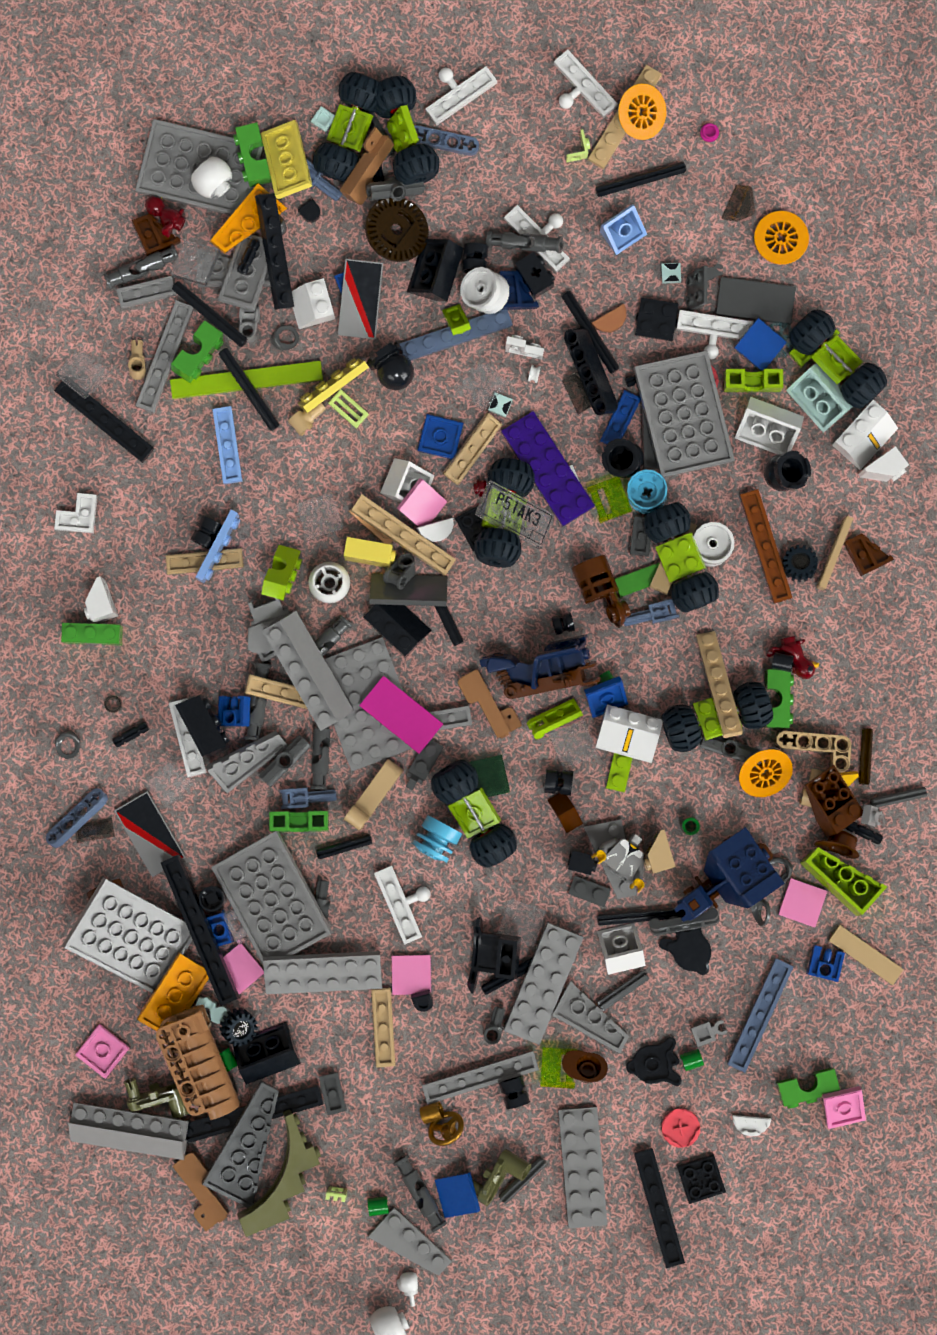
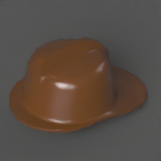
[814,831,859,859]
[562,1050,608,1083]

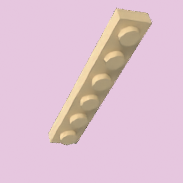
[588,65,662,170]
[350,494,456,576]
[696,631,743,738]

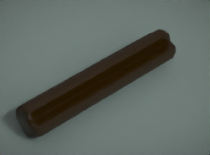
[859,728,873,785]

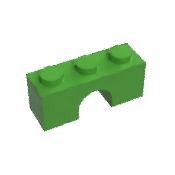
[233,123,272,187]
[171,320,224,383]
[61,623,123,646]
[764,669,794,729]
[269,811,329,833]
[776,1067,840,1109]

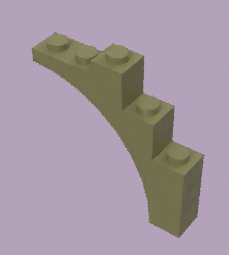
[237,1109,321,1237]

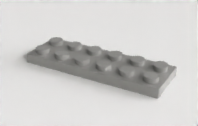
[503,922,584,1045]
[263,951,382,994]
[558,1106,608,1229]

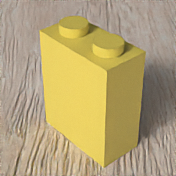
[344,537,397,568]

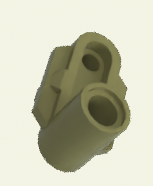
[124,1078,189,1118]
[472,1149,531,1206]

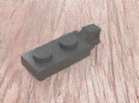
[406,740,444,790]

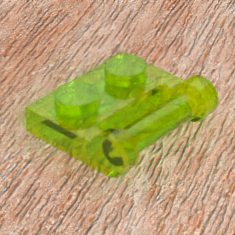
[586,477,632,524]
[540,1047,577,1089]

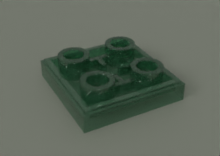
[468,755,510,797]

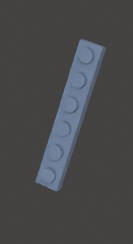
[399,309,513,361]
[727,958,794,1073]

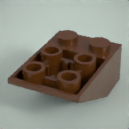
[805,765,863,837]

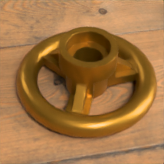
[428,1111,464,1146]

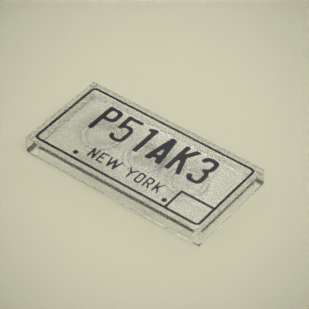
[475,480,555,550]

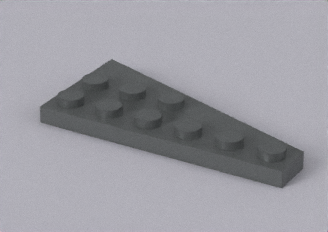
[202,1080,279,1208]

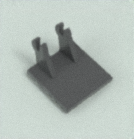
[686,264,723,311]

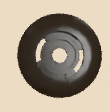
[365,198,429,262]

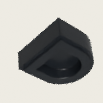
[298,199,321,223]
[411,990,433,1012]

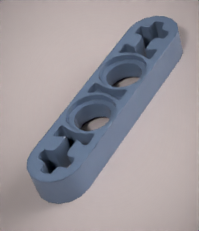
[414,125,479,156]
[46,788,108,848]

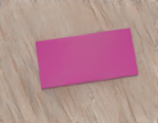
[359,676,443,754]

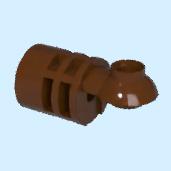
[571,555,631,628]

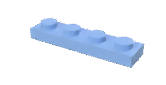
[212,406,243,484]
[196,510,240,583]

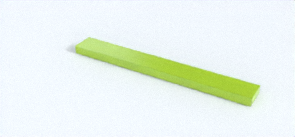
[170,361,323,399]

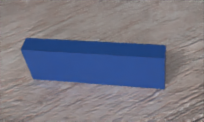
[600,390,641,445]

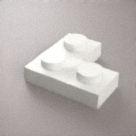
[505,335,544,360]
[54,493,97,534]

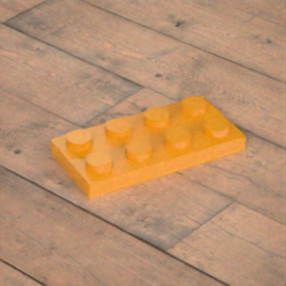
[137,952,209,1031]

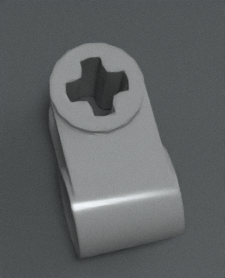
[239,306,260,343]

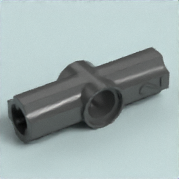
[366,177,425,201]
[259,735,311,787]
[699,736,760,763]

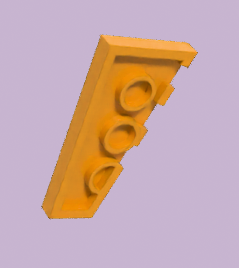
[210,184,287,254]

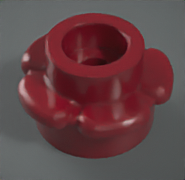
[473,479,488,497]

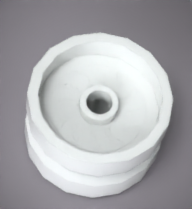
[460,267,509,314]
[693,522,735,567]

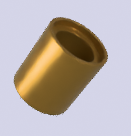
[420,1101,444,1124]

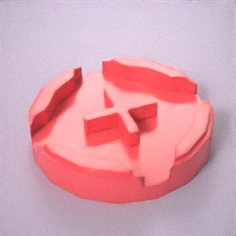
[661,1108,700,1148]

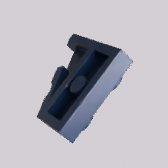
[498,271,539,310]

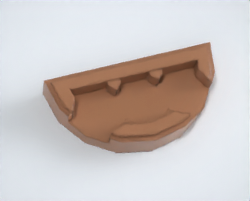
[592,304,626,333]

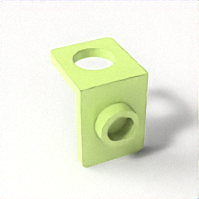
[566,129,590,163]

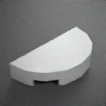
[416,518,454,542]
[732,1115,771,1137]

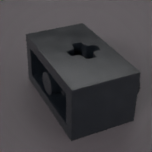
[514,252,555,299]
[566,850,598,875]

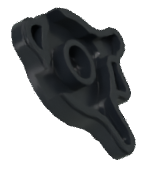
[659,928,711,975]
[626,1037,682,1086]

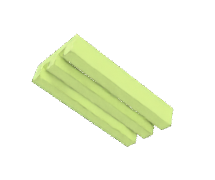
[328,389,369,429]
[325,1186,348,1202]

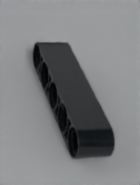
[564,327,618,416]

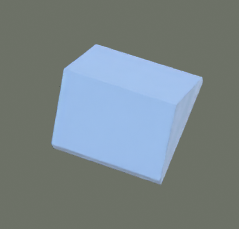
[600,204,647,255]

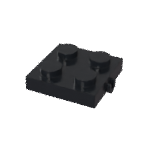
[635,297,679,342]

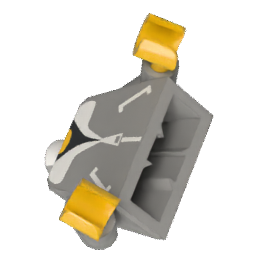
[591,834,644,893]

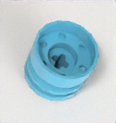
[627,469,667,514]
[412,815,462,863]

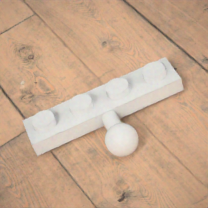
[554,49,618,119]
[425,66,497,126]
[504,205,570,273]
[676,310,753,359]
[169,698,206,778]
[374,866,431,945]

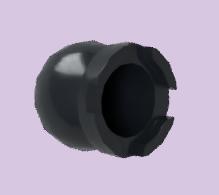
[366,341,414,391]
[601,438,644,478]
[764,451,811,491]

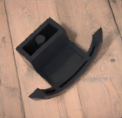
[467,917,521,994]

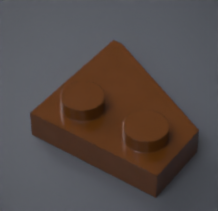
[132,214,181,256]
[844,533,894,576]

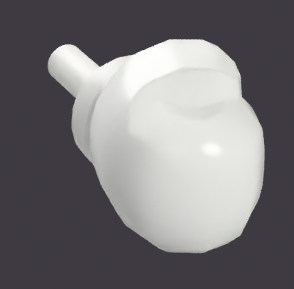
[397,1272,418,1307]

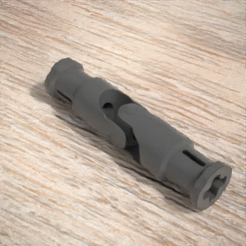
[486,230,564,253]
[103,245,180,290]
[314,615,353,656]
[245,663,272,741]
[311,724,331,790]
[393,1154,447,1232]

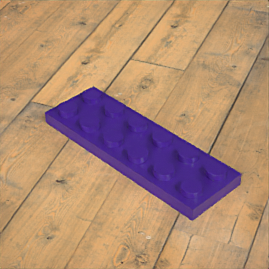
[501,411,595,527]

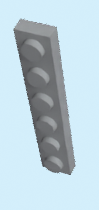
[136,300,194,413]
[422,1051,539,1105]

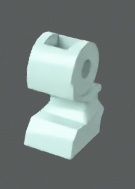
[196,996,231,1024]

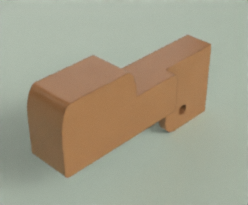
[340,127,394,205]
[458,669,522,739]
[173,1151,229,1231]

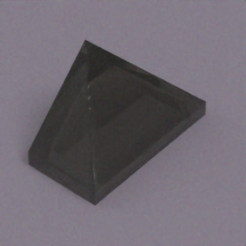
[722,185,755,222]
[562,372,592,414]
[75,818,115,843]

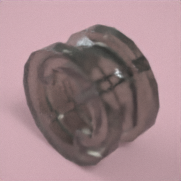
[104,695,122,713]

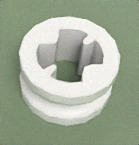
[528,365,541,383]

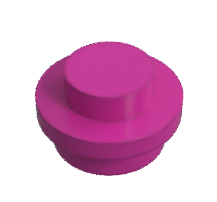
[700,123,719,142]

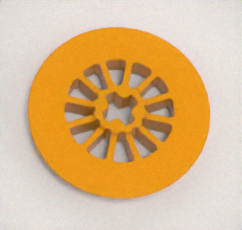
[618,84,666,140]
[754,211,809,265]
[739,749,793,797]

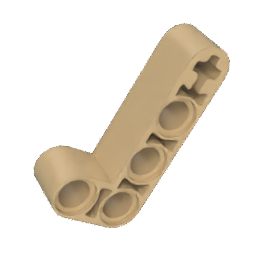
[774,731,851,773]
[344,759,404,831]

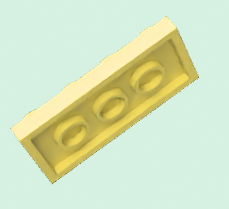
[261,120,312,199]
[298,358,369,413]

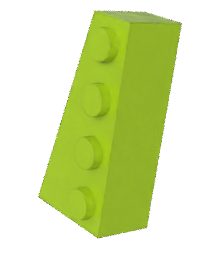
[800,847,887,916]

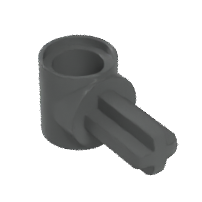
[315,880,330,919]
[483,1006,505,1045]

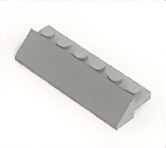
[262,611,354,731]
[68,1102,189,1160]

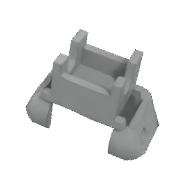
[248,598,306,653]

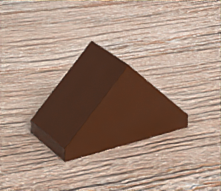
[547,793,583,833]

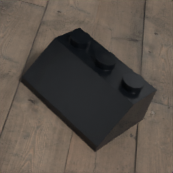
[407,239,464,302]
[363,604,432,658]
[175,695,230,758]
[233,1022,301,1085]

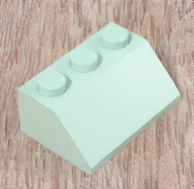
[786,363,853,433]

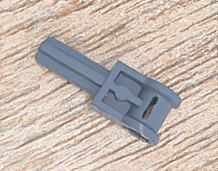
[306,159,342,202]
[624,599,680,626]
[279,788,337,809]

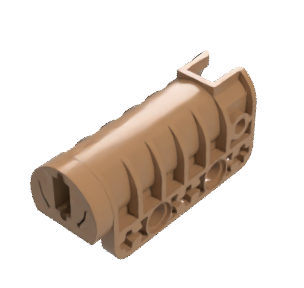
[156,1005,241,1120]

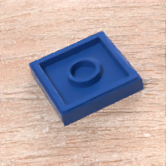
[733,318,787,371]
[418,414,464,460]
[584,676,628,718]
[435,1172,481,1218]

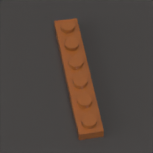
[739,489,793,604]

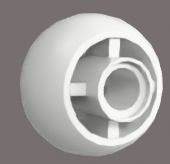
[191,156,232,198]
[308,562,350,603]
[369,1306,410,1335]

